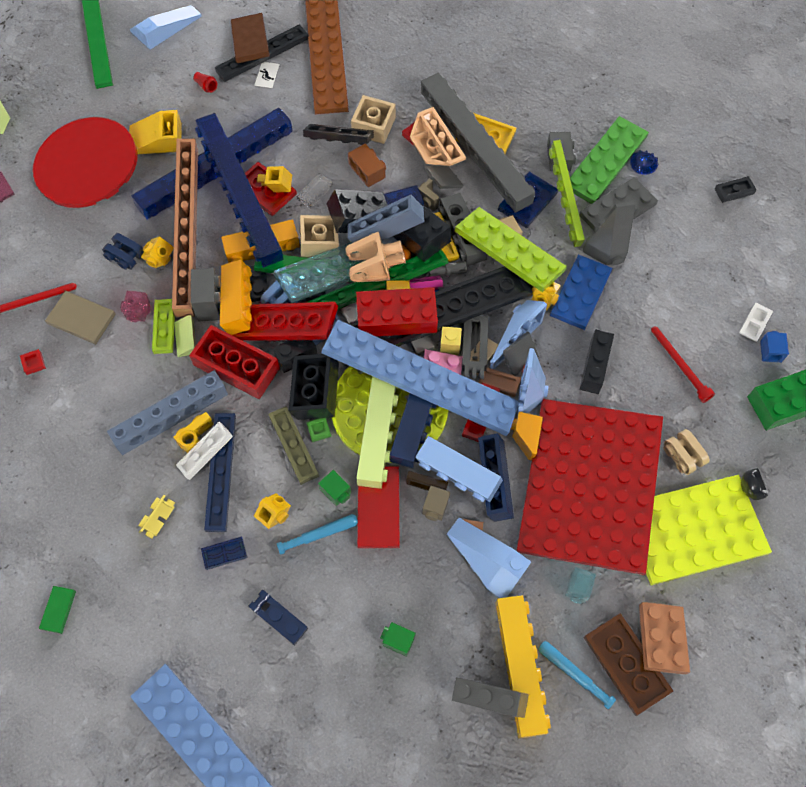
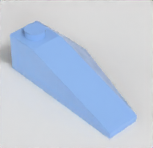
[130,5,202,50]
[489,300,547,369]
[516,348,548,417]
[447,518,531,598]

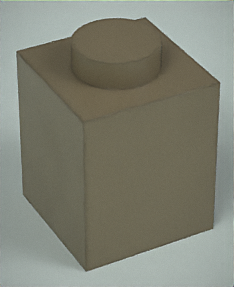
[422,486,450,521]

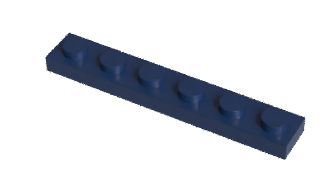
[204,413,236,532]

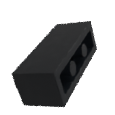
[579,329,614,394]

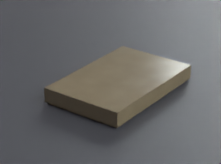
[45,291,116,345]

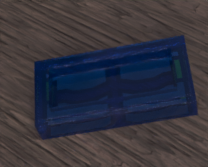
[201,536,248,570]

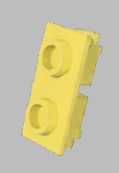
[138,495,175,539]

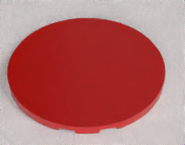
[33,117,138,208]

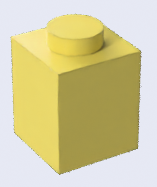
[440,327,462,356]

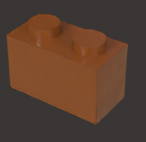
[348,144,386,187]

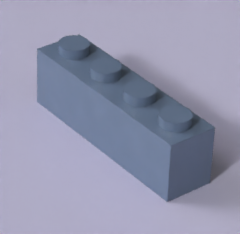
[348,195,424,243]

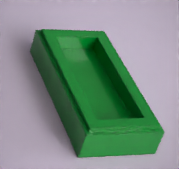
[39,586,76,634]

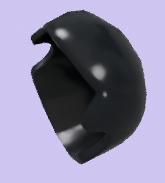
[741,468,768,500]

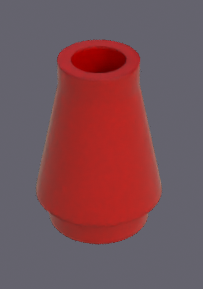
[193,72,218,93]

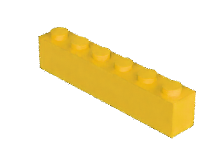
[495,595,551,739]

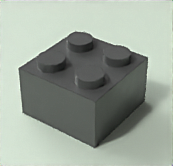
[191,268,221,322]

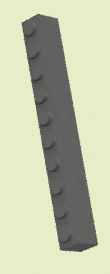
[421,72,535,213]

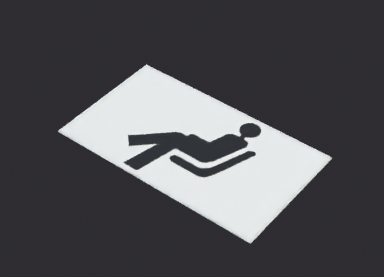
[254,62,279,88]

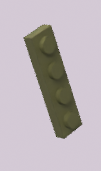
[268,406,319,485]

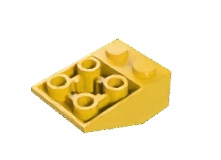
[129,110,182,154]

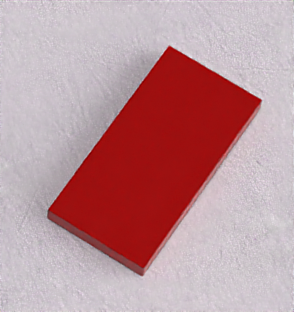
[357,466,400,548]

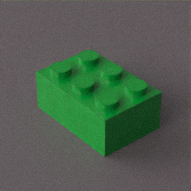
[747,370,806,431]

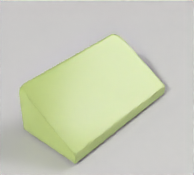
[174,315,196,357]

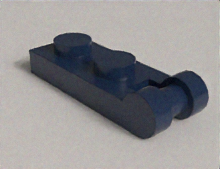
[248,589,308,646]

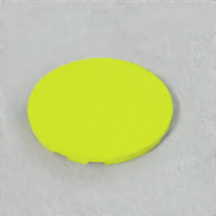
[331,366,448,463]

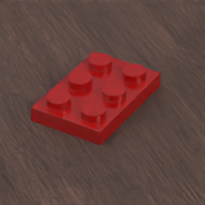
[233,162,297,216]

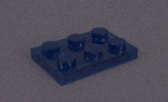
[498,171,558,229]

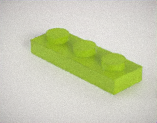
[152,299,175,354]

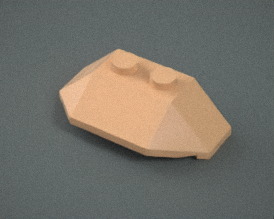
[410,107,466,166]

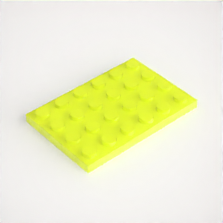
[646,474,772,586]

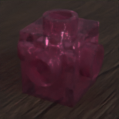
[120,291,151,322]

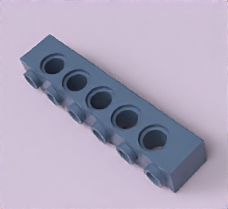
[107,370,228,456]

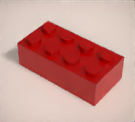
[356,287,438,336]
[189,325,280,400]

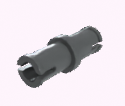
[429,261,467,277]

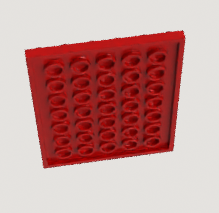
[517,399,663,575]

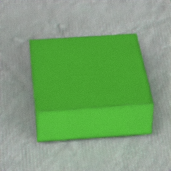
[306,418,331,442]

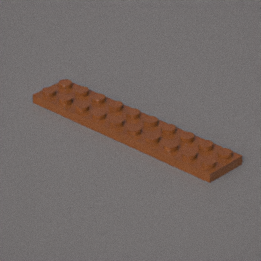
[305,0,349,115]

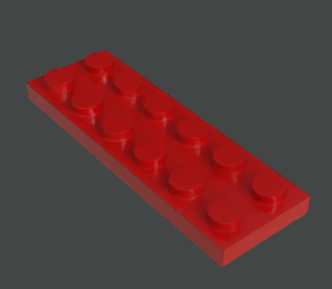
[232,302,338,341]

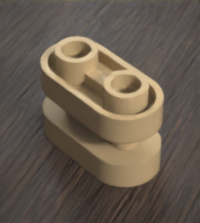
[663,429,710,475]

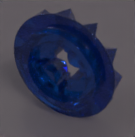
[630,150,659,175]

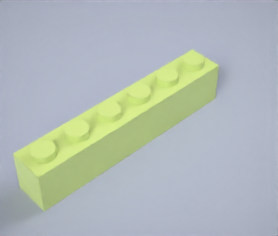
[356,376,400,489]

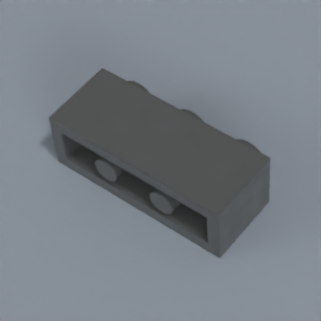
[452,677,529,718]

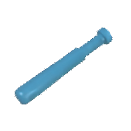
[276,514,358,555]
[538,641,616,709]

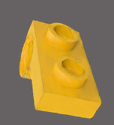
[173,412,214,453]

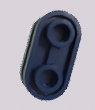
[102,233,144,270]

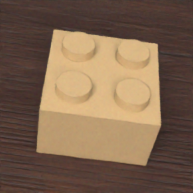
[351,95,396,144]
[300,215,339,258]

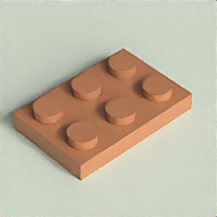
[639,602,690,675]

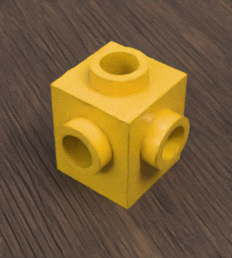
[141,236,174,268]
[531,282,561,310]
[254,493,291,529]

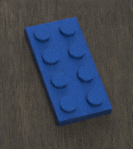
[550,254,613,330]

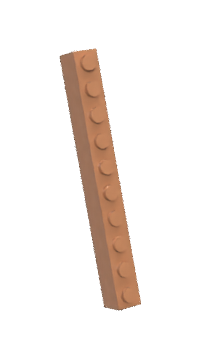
[172,139,198,317]

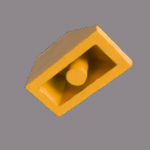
[510,412,543,460]

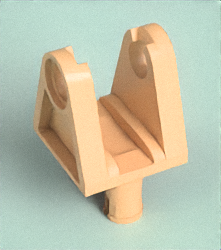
[345,232,406,282]

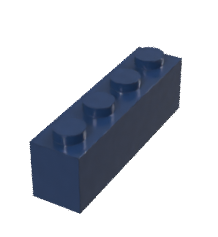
[390,393,437,468]
[478,433,514,522]

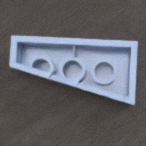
[416,436,503,502]

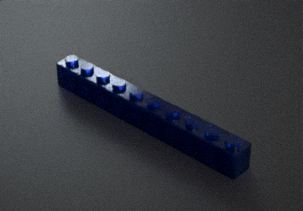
[131,107,293,220]
[194,113,284,268]

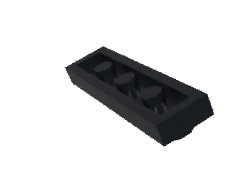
[303,124,374,145]

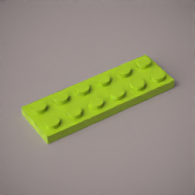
[455,207,567,292]

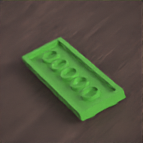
[570,116,649,204]

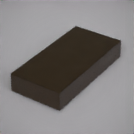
[406,471,448,491]

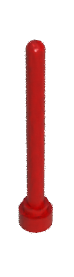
[0,283,77,313]
[651,326,715,403]

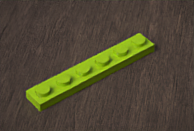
[549,140,585,247]

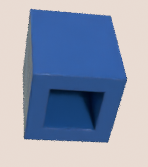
[760,331,789,363]

